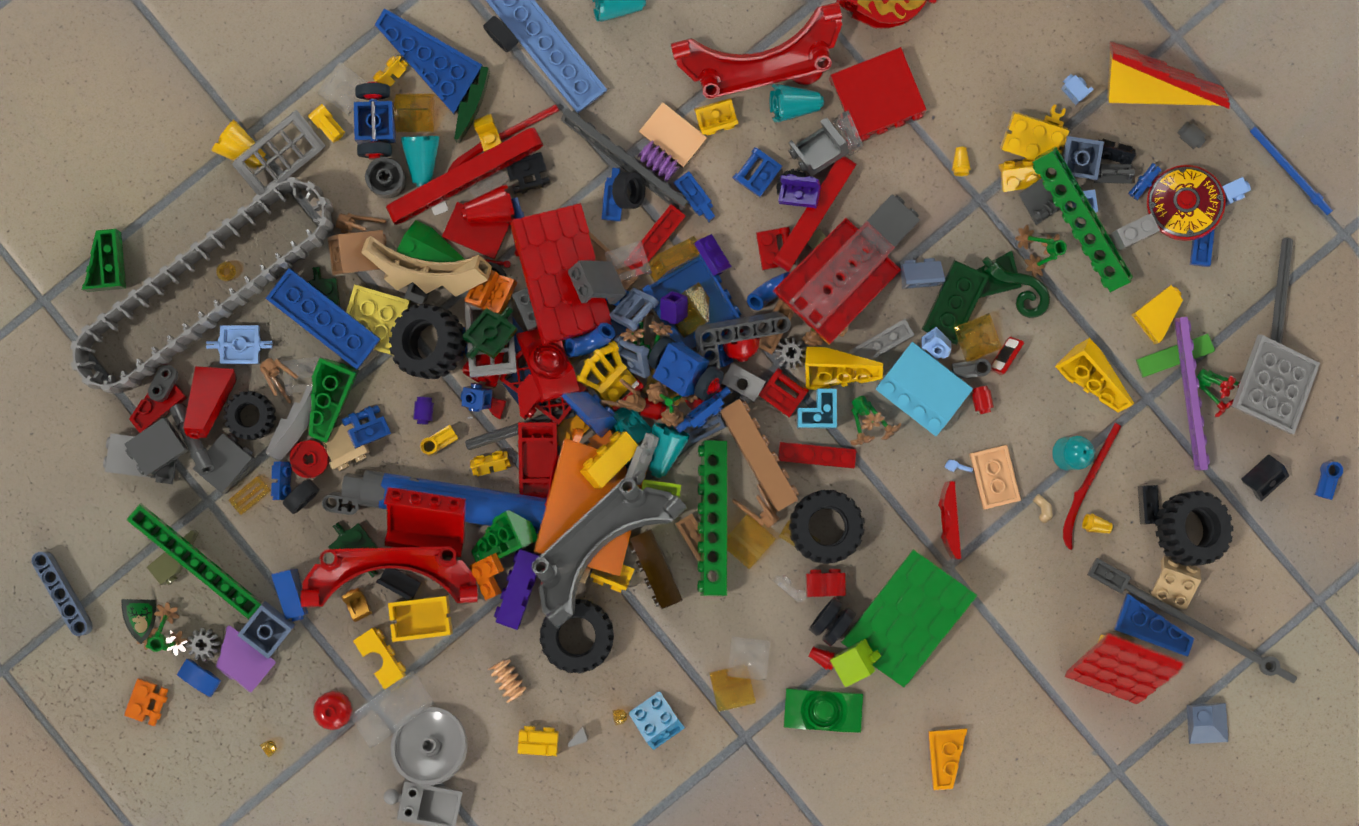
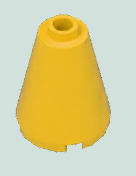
[211,119,267,170]

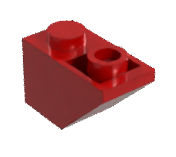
[517,374,545,420]

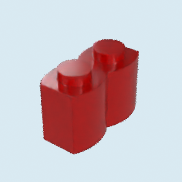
[806,569,846,597]

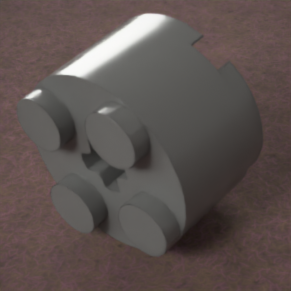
[365,157,406,199]

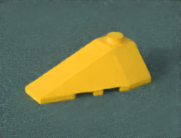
[1055,337,1134,413]
[805,347,883,390]

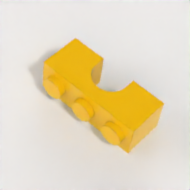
[353,627,406,690]

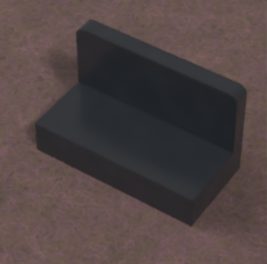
[1241,455,1289,501]
[376,568,422,600]

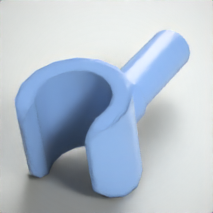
[945,460,973,473]

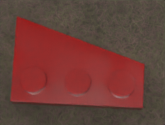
[129,371,187,433]

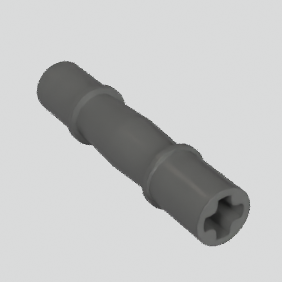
[170,403,214,474]

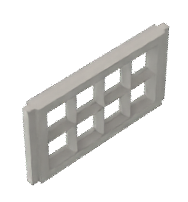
[231,110,325,196]
[465,298,517,378]

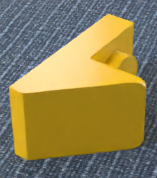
[474,114,502,152]

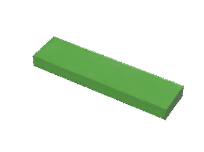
[1136,333,1215,378]

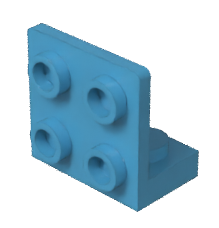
[629,691,685,750]

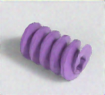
[637,140,679,182]

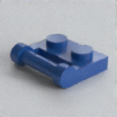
[733,147,782,198]

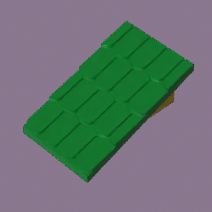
[841,549,977,688]

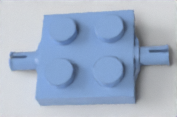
[206,325,273,364]

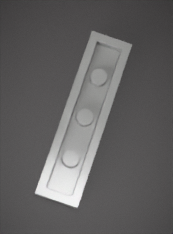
[846,319,914,360]

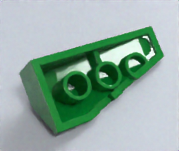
[396,220,465,263]
[309,357,359,443]
[471,510,538,562]

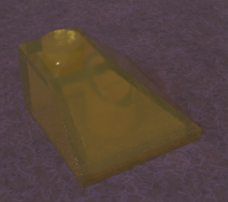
[675,282,710,338]
[954,313,1002,361]

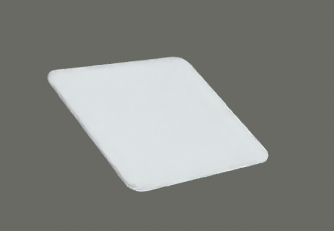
[431,200,448,215]

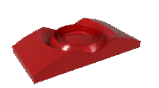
[516,328,580,402]
[518,422,558,498]
[938,481,961,559]

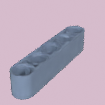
[31,552,93,636]

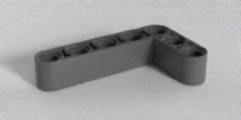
[695,312,791,371]

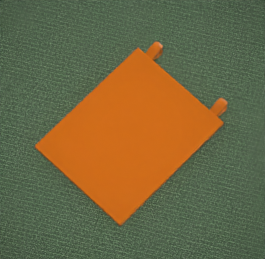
[534,428,648,576]

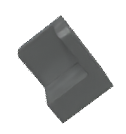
[404,282,430,305]

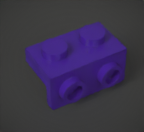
[778,174,821,208]
[694,234,732,276]

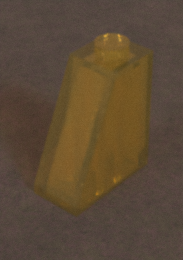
[645,236,700,283]

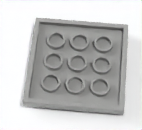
[1232,335,1320,434]

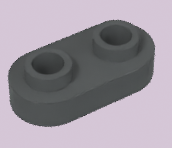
[148,365,178,402]

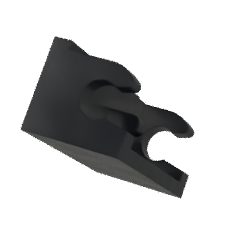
[1138,485,1159,524]

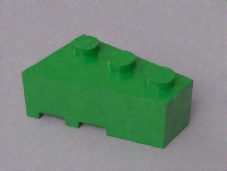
[81,229,126,292]

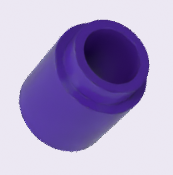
[413,397,434,425]

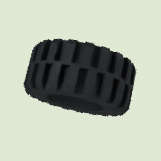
[389,304,466,379]
[789,490,865,564]
[1155,491,1233,566]
[539,599,614,674]

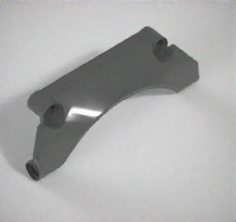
[532,477,687,629]

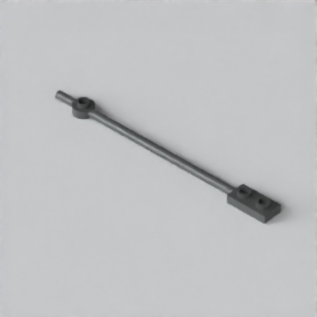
[1087,558,1297,683]

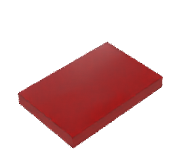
[442,202,510,260]

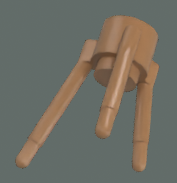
[336,213,386,234]
[260,358,298,404]
[601,379,646,412]
[732,484,779,528]

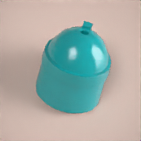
[1052,436,1096,471]

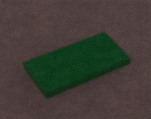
[922,260,989,345]

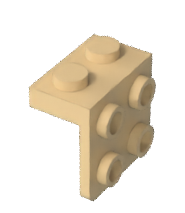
[321,424,371,472]
[1151,556,1201,610]

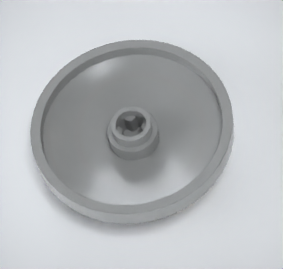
[391,707,468,786]

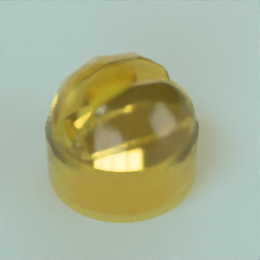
[613,709,627,725]
[260,740,277,758]

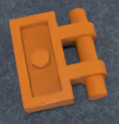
[124,678,169,726]

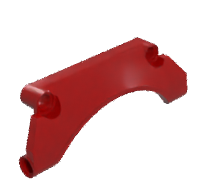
[671,2,842,99]
[301,546,478,607]

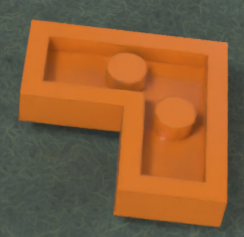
[469,553,504,601]

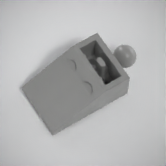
[384,778,463,826]

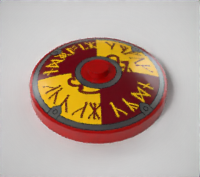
[1147,165,1225,241]

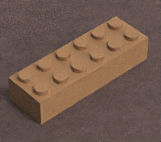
[719,399,799,512]

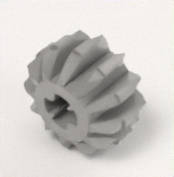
[775,337,806,370]
[186,628,220,661]

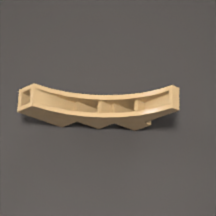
[361,236,492,297]

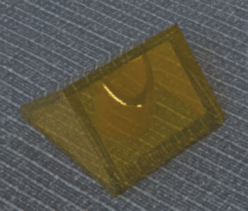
[393,94,434,132]

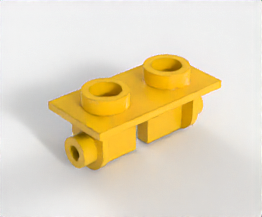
[373,55,408,87]
[470,451,511,477]

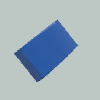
[177,659,221,697]

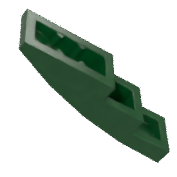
[454,66,490,143]

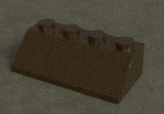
[628,529,683,609]

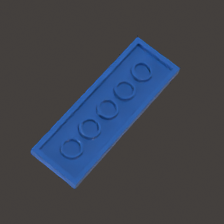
[266,268,381,370]

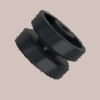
[809,597,856,647]

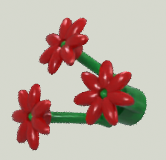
[1197,368,1241,417]

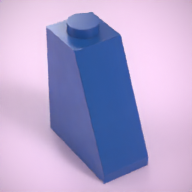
[271,569,308,622]

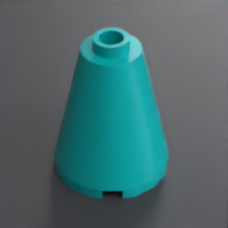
[593,0,646,22]
[769,84,824,122]
[401,136,440,187]
[648,422,690,478]

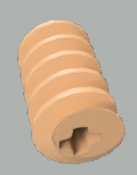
[488,659,526,703]

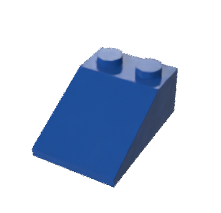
[562,391,617,438]

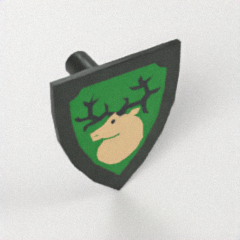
[121,599,156,644]

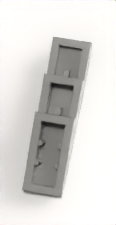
[266,386,312,461]

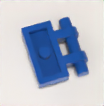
[342,405,391,449]

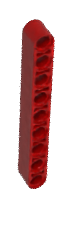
[386,127,543,225]

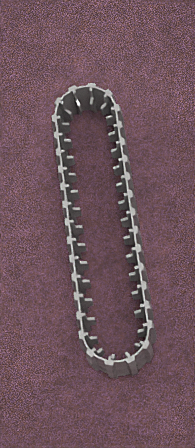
[70,177,335,394]

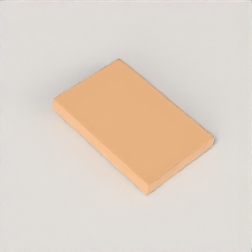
[639,102,707,168]
[969,445,1021,510]

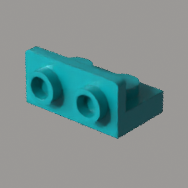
[611,408,652,444]

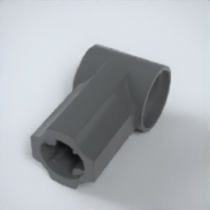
[952,359,991,379]

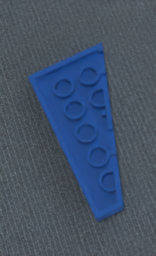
[375,8,483,115]

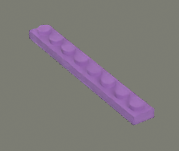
[1174,317,1210,470]

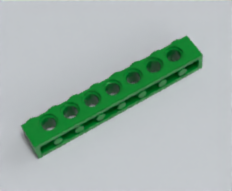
[1033,146,1133,292]
[697,440,727,596]
[126,503,261,620]

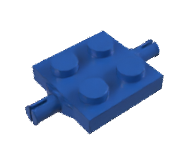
[675,386,731,433]

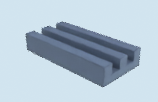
[685,413,726,444]

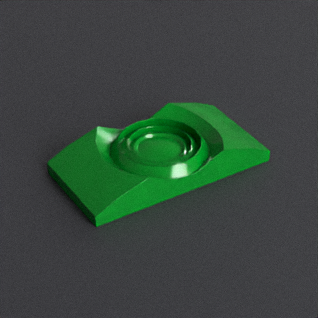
[784,688,863,733]

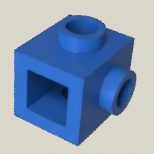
[461,383,493,412]

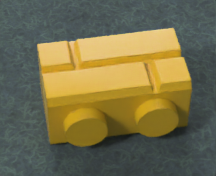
[518,726,559,756]

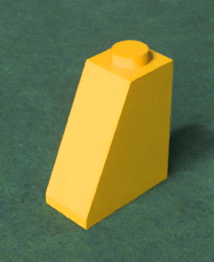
[1131,285,1183,345]

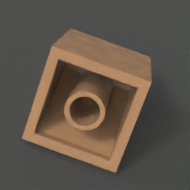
[327,230,386,275]

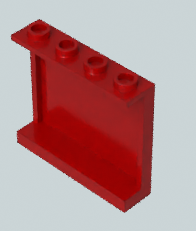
[829,47,927,142]
[384,487,466,557]

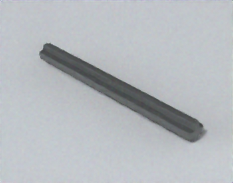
[1271,238,1293,344]
[465,407,575,450]

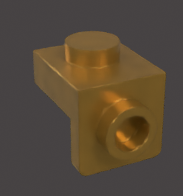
[341,588,372,622]

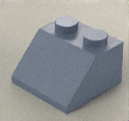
[1063,136,1104,180]
[900,258,945,289]

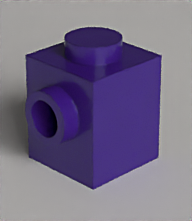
[660,291,688,324]

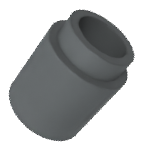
[1177,121,1206,149]

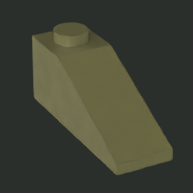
[147,530,199,585]

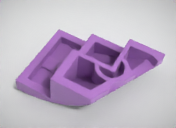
[216,626,276,692]

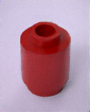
[971,386,994,415]
[640,398,667,421]

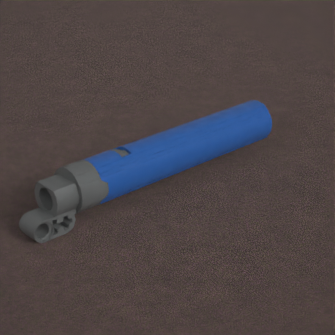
[322,470,547,534]

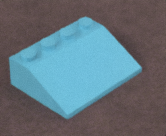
[875,341,973,436]

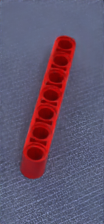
[773,156,857,272]

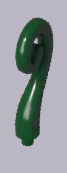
[982,256,1050,318]

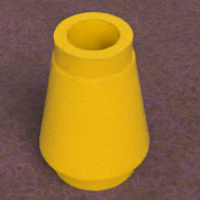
[952,147,971,177]
[1082,513,1113,534]

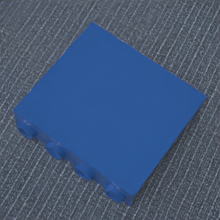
[642,254,742,349]

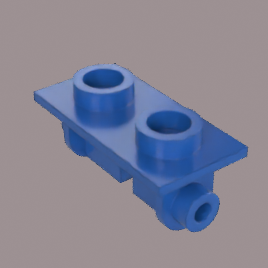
[271,461,292,500]

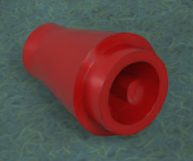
[808,646,835,671]

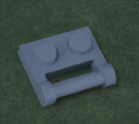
[609,287,659,332]
[613,335,651,379]

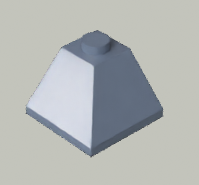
[1187,703,1228,744]

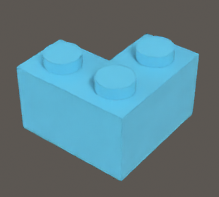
[797,389,837,429]

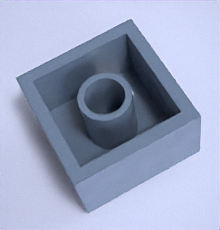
[237,601,296,659]

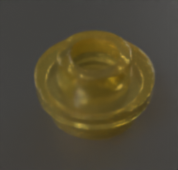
[216,262,236,281]

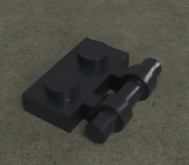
[506,152,551,194]

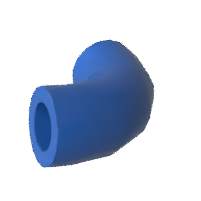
[747,272,790,311]
[564,323,615,357]

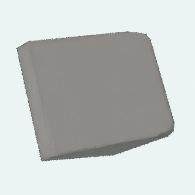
[568,725,588,747]

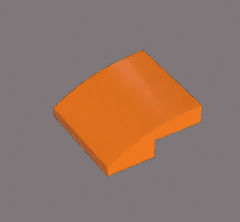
[464,270,518,314]

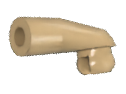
[1033,494,1053,523]

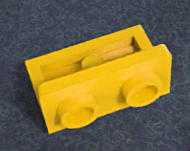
[694,98,739,135]
[999,158,1041,192]
[590,564,635,593]

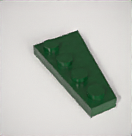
[977,250,1022,299]

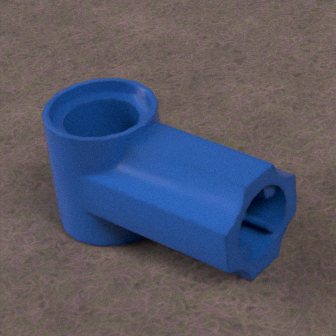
[1315,461,1343,500]

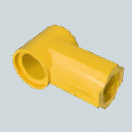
[308,103,346,143]
[420,425,458,456]

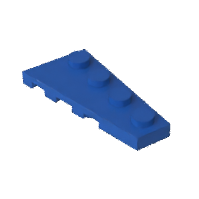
[1114,593,1194,657]

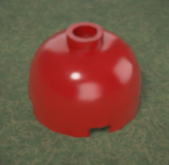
[722,329,760,362]
[313,691,353,730]

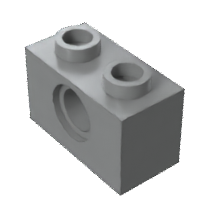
[721,363,766,404]

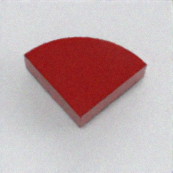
[489,397,506,420]

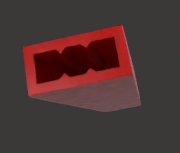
[183,366,237,439]

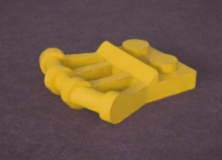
[576,341,637,407]

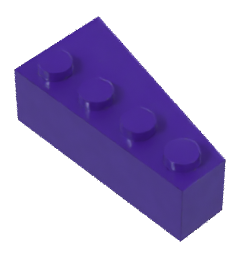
[494,549,541,630]

